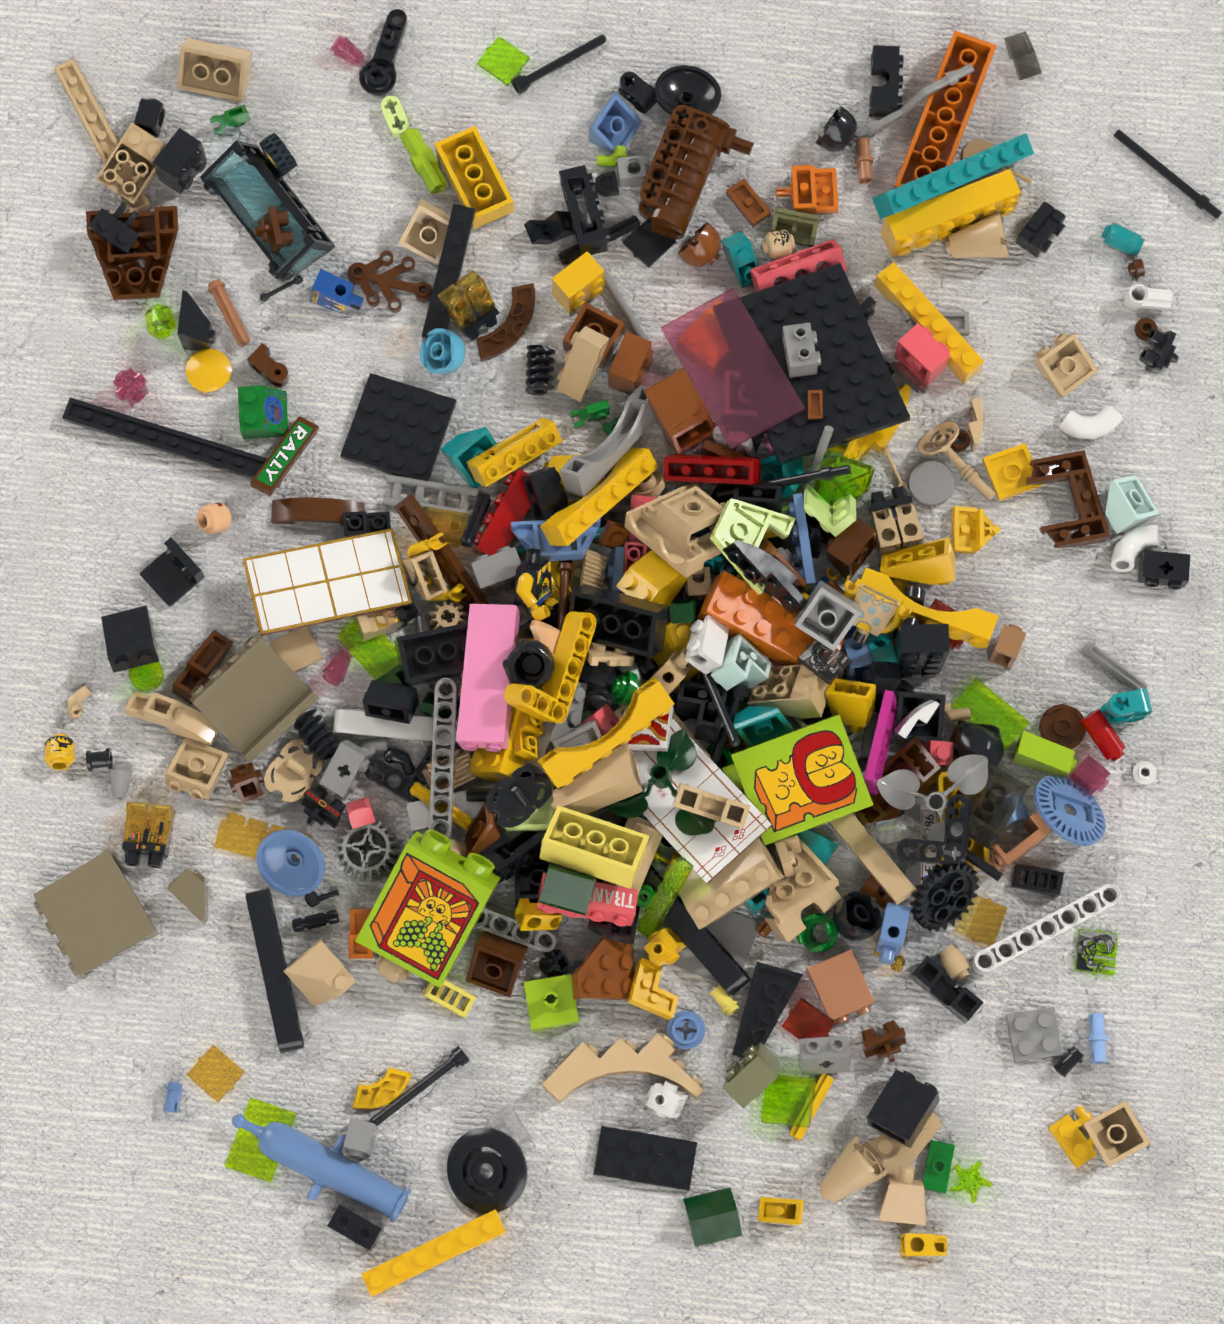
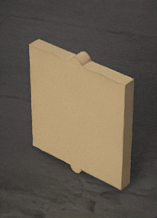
[270,625,323,673]

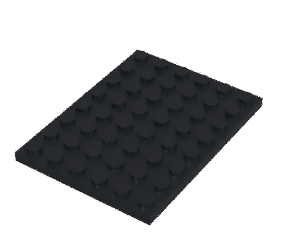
[713,263,910,466]

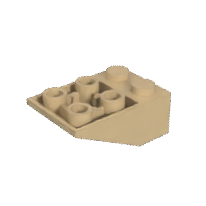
[95,123,166,204]
[747,663,832,719]

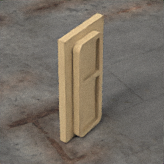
[603,817,663,894]

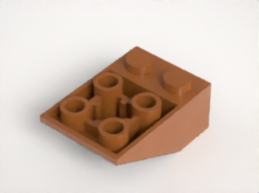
[644,367,715,455]

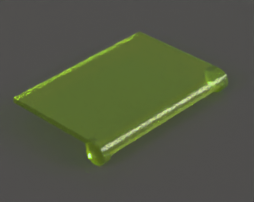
[225,1097,297,1183]

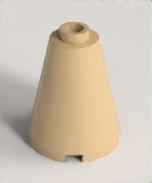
[945,213,1009,258]
[819,1136,887,1202]

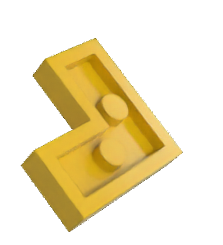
[628,958,679,1020]

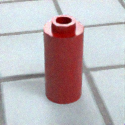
[1080,708,1126,761]

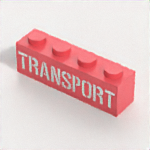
[536,873,638,926]

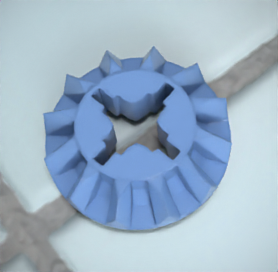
[667,1011,705,1050]

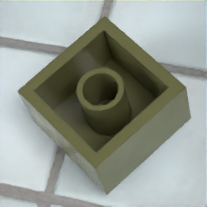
[723,1042,781,1109]

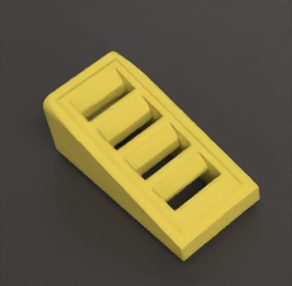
[421,980,476,1018]

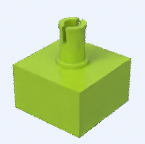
[524,974,579,1033]

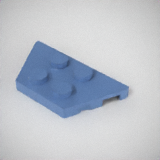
[511,519,600,561]

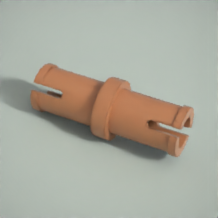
[855,137,873,184]

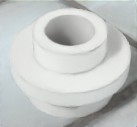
[1132,761,1157,785]

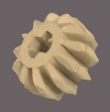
[429,600,468,629]

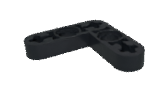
[365,744,448,803]
[896,794,971,865]

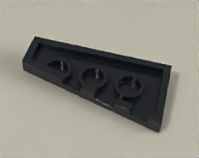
[732,962,803,1058]

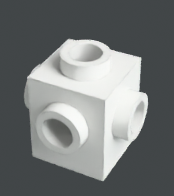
[646,1081,688,1118]

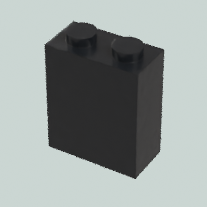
[101,605,159,673]
[866,1069,940,1148]

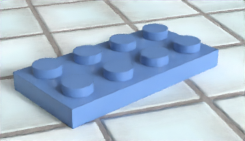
[787,493,816,595]

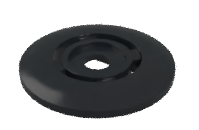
[447,1127,528,1214]

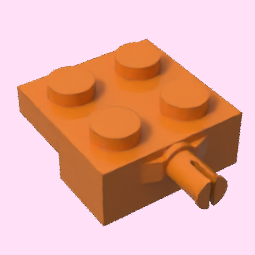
[776,165,839,214]

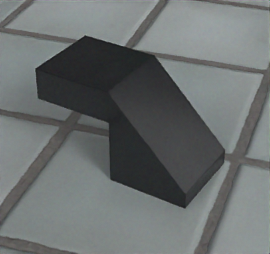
[524,211,575,244]

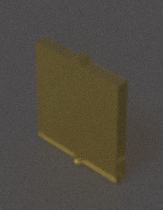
[956,896,1007,946]
[187,1044,245,1103]

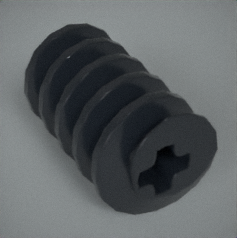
[525,345,555,396]
[293,709,338,761]

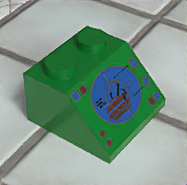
[238,385,289,439]

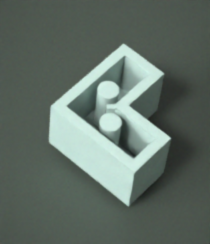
[711,633,771,691]

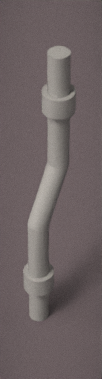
[855,63,974,139]

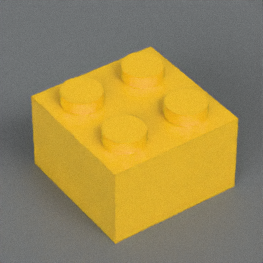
[552,251,605,315]

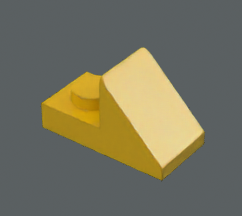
[758,1197,804,1226]

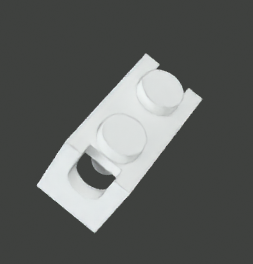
[685,615,729,675]

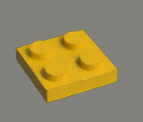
[982,443,1043,502]

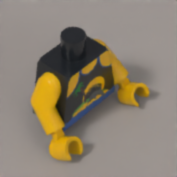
[513,548,571,621]

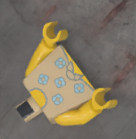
[844,575,914,644]

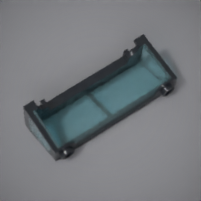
[200,140,335,280]

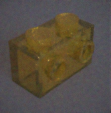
[423,506,469,548]

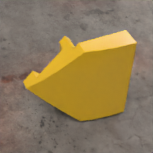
[951,506,1002,554]

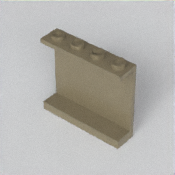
[189,634,319,763]
[33,850,159,979]

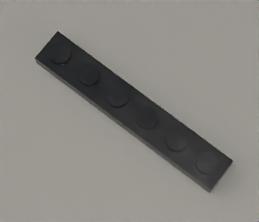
[421,203,476,338]

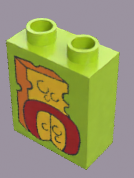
[722,714,873,845]

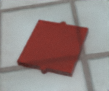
[781,997,836,1040]

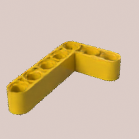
[504,611,596,724]

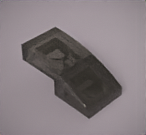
[1004,31,1042,80]

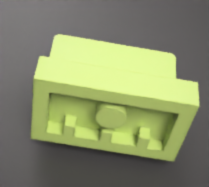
[803,484,856,537]

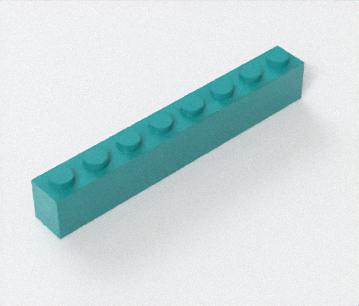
[872,133,1034,219]

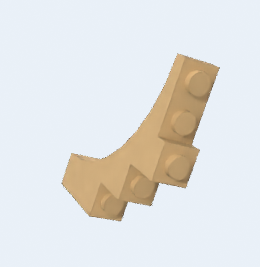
[542,1033,704,1103]

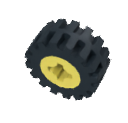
[259,133,297,176]

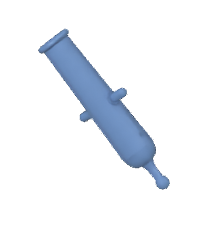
[232,1114,411,1223]

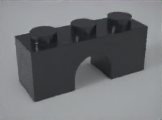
[869,45,904,117]
[909,955,984,1024]

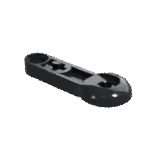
[359,9,408,96]

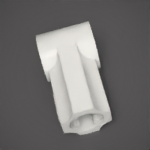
[1124,284,1172,311]

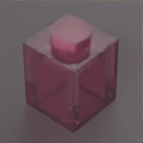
[1070,755,1110,795]

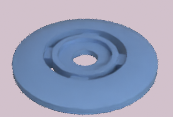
[1034,775,1106,846]

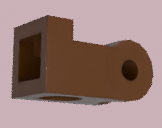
[247,343,289,387]

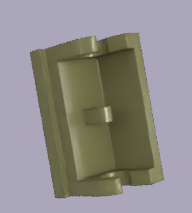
[771,207,820,247]

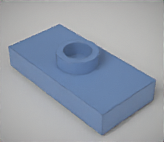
[605,547,624,593]

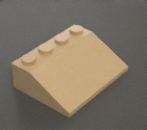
[666,836,785,930]

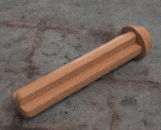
[208,279,250,347]

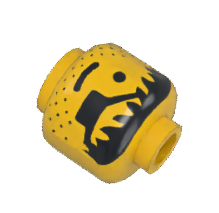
[44,733,75,770]

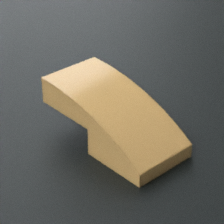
[966,398,983,451]

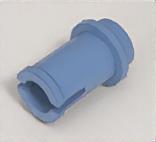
[163,1082,184,1113]

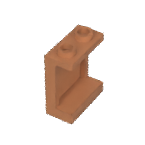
[989,812,1052,873]
[806,950,875,1025]

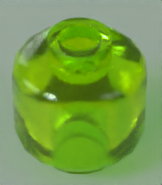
[144,304,176,339]

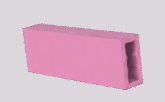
[456,604,521,752]

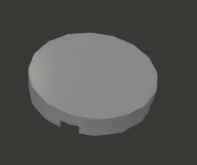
[908,461,955,507]

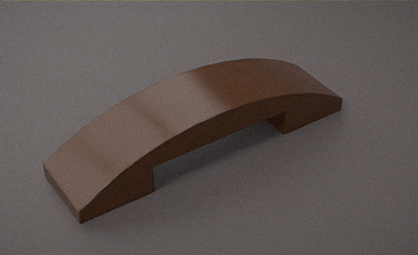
[271,497,365,526]

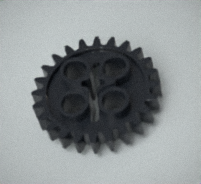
[910,862,980,932]

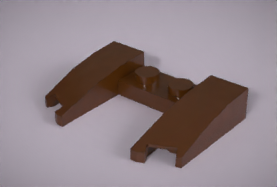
[1026,450,1110,548]

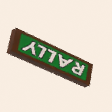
[251,416,319,497]

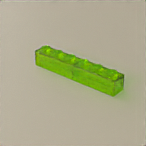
[637,857,694,938]

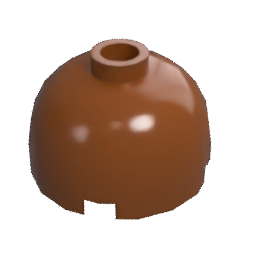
[678,222,721,267]

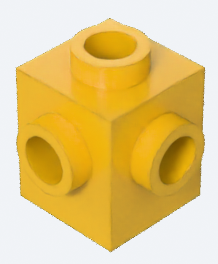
[644,928,686,966]

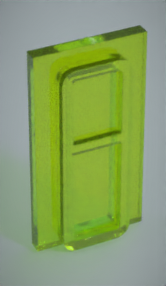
[336,620,399,680]
[952,678,1030,751]

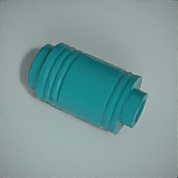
[1101,222,1145,256]

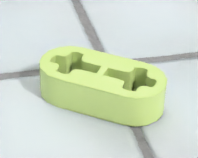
[381,96,409,138]

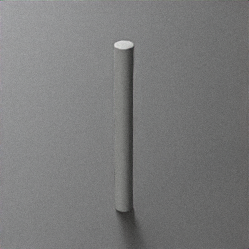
[604,269,649,340]
[801,426,834,501]

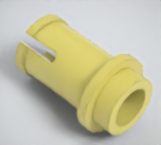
[710,985,739,1016]

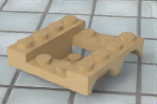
[624,482,726,578]

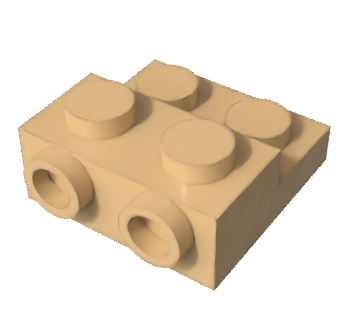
[1032,333,1098,398]
[165,738,229,800]

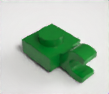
[209,105,250,134]
[570,399,610,429]

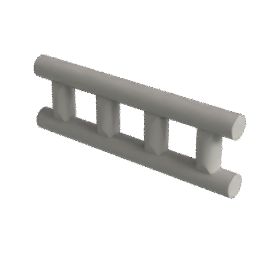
[382,475,479,519]

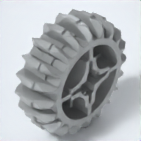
[335,820,399,882]

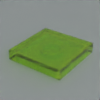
[761,1075,816,1128]

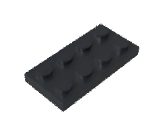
[593,1126,697,1191]

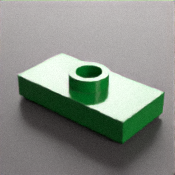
[922,1140,955,1194]

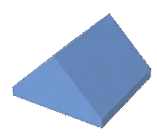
[589,93,642,154]

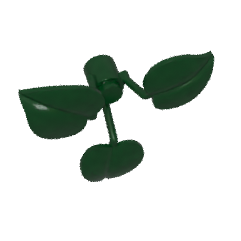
[606,729,715,836]

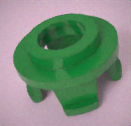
[796,913,838,953]

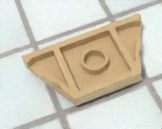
[586,642,634,666]

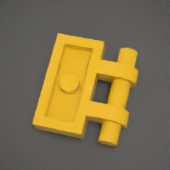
[1047,1105,1097,1169]

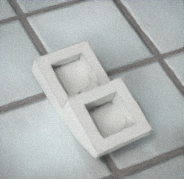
[894,699,939,738]

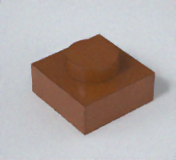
[598,520,630,548]

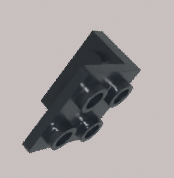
[140,537,205,607]

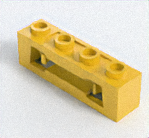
[466,417,563,487]

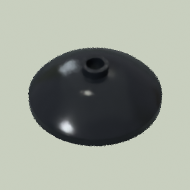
[654,65,721,120]

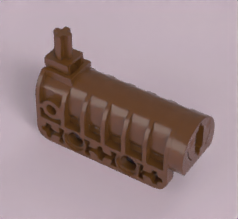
[639,105,754,240]

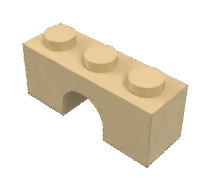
[672,783,751,829]
[764,888,842,943]

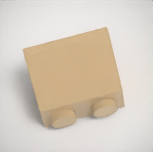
[1083,1100,1151,1167]

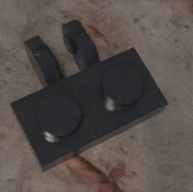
[88,202,139,254]

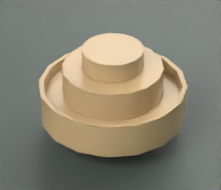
[633,471,666,496]

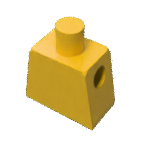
[825,678,876,733]

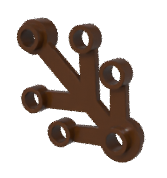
[347,251,432,313]

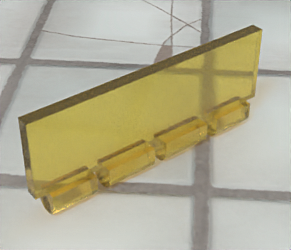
[214,812,311,859]

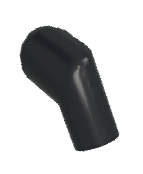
[384,747,416,776]

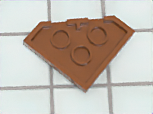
[572,937,635,1000]

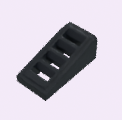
[1011,864,1064,898]

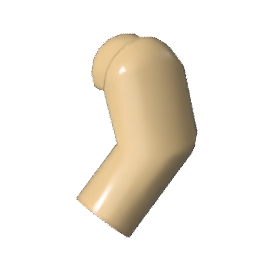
[944,703,971,721]

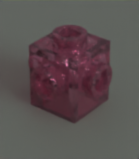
[113,367,149,407]

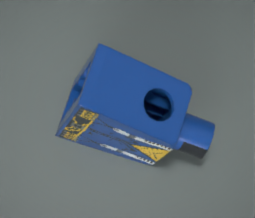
[309,269,364,313]

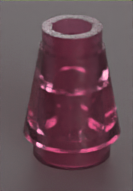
[331,35,365,66]
[323,650,352,686]

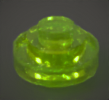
[129,662,164,692]

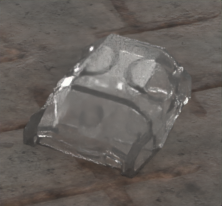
[865,815,931,862]

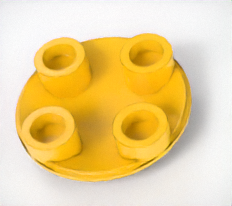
[186,349,231,393]

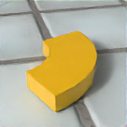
[352,1067,412,1110]

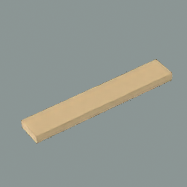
[828,813,916,905]

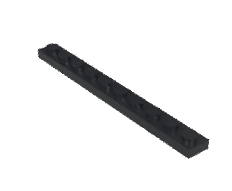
[62,397,282,488]

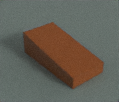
[807,390,823,420]

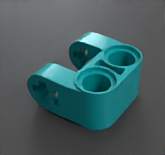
[1100,688,1153,725]

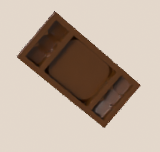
[855,736,943,832]

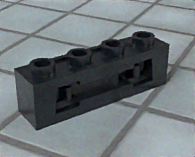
[559,165,611,256]
[479,831,546,884]

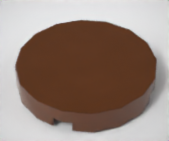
[1039,704,1086,750]

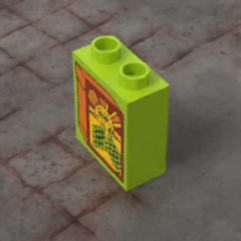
[355,830,501,988]

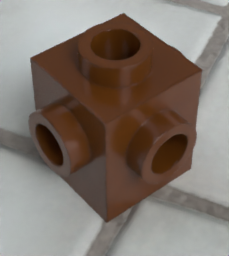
[228,762,264,803]

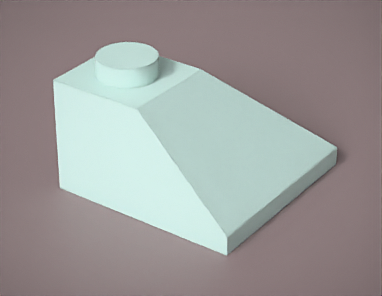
[1105,475,1159,534]

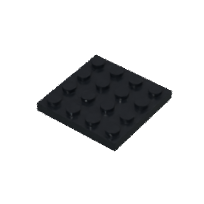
[340,373,457,481]

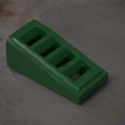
[669,598,699,624]

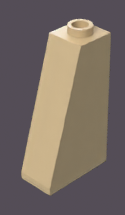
[551,743,643,815]

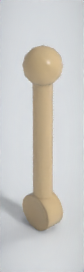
[882,448,907,490]

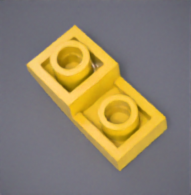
[514,711,544,762]

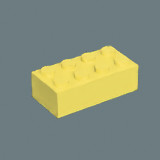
[539,806,649,889]

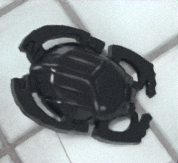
[486,763,552,828]

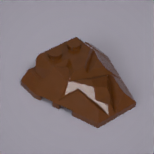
[86,206,179,301]

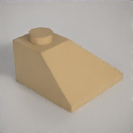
[398,199,450,265]
[284,940,357,1006]

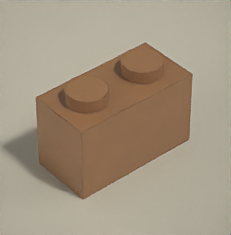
[989,624,1026,669]

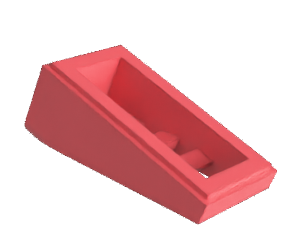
[346,796,375,829]

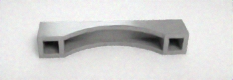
[560,385,656,497]

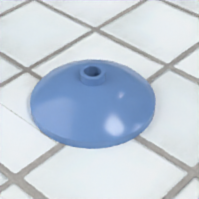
[256,830,325,896]

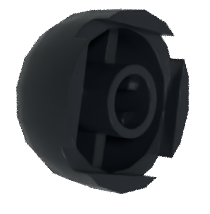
[815,106,858,152]
[833,892,882,941]

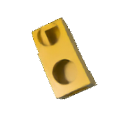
[514,898,563,931]
[900,1233,947,1257]

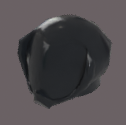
[502,638,555,689]
[957,722,1004,772]

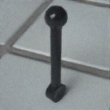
[260,275,303,302]

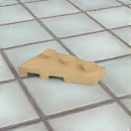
[868,1112,942,1178]

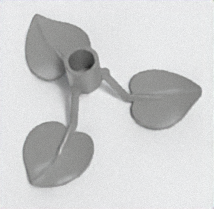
[877,754,988,860]

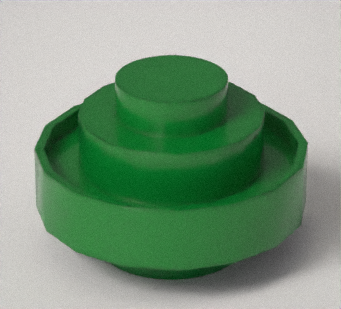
[611,671,640,707]

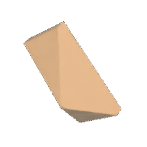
[530,619,561,654]

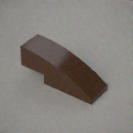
[172,630,233,705]

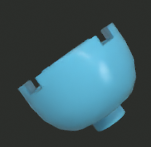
[420,328,466,375]

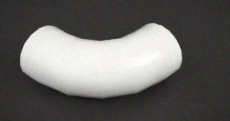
[1058,406,1122,440]
[1111,524,1160,572]

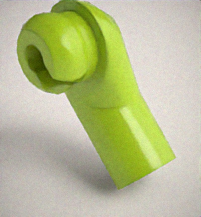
[597,145,627,167]

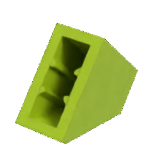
[1011,731,1077,777]

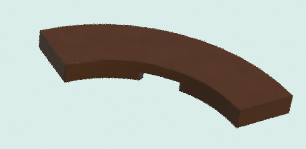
[476,283,535,362]

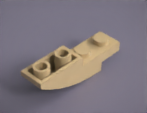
[124,691,219,745]

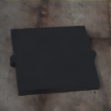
[623,219,677,268]

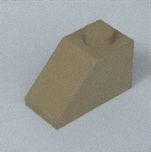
[167,868,208,924]

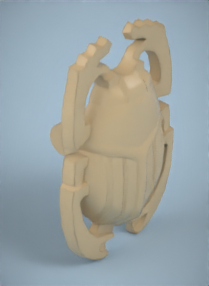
[264,739,324,803]

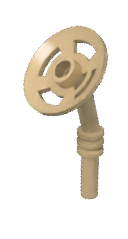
[918,421,996,500]

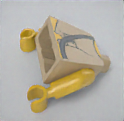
[402,533,467,603]

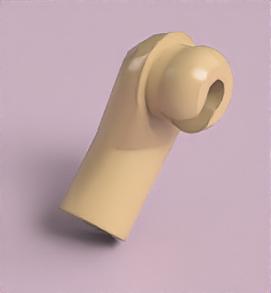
[67,685,92,718]

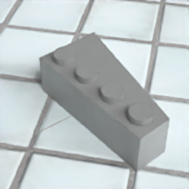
[525,682,587,774]

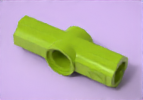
[400,128,448,194]

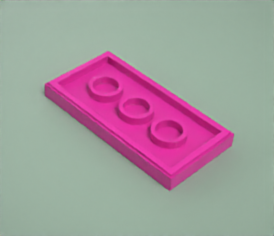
[864,690,897,795]

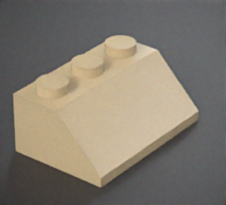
[177,38,253,102]

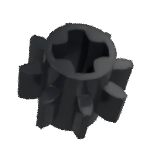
[539,949,569,978]

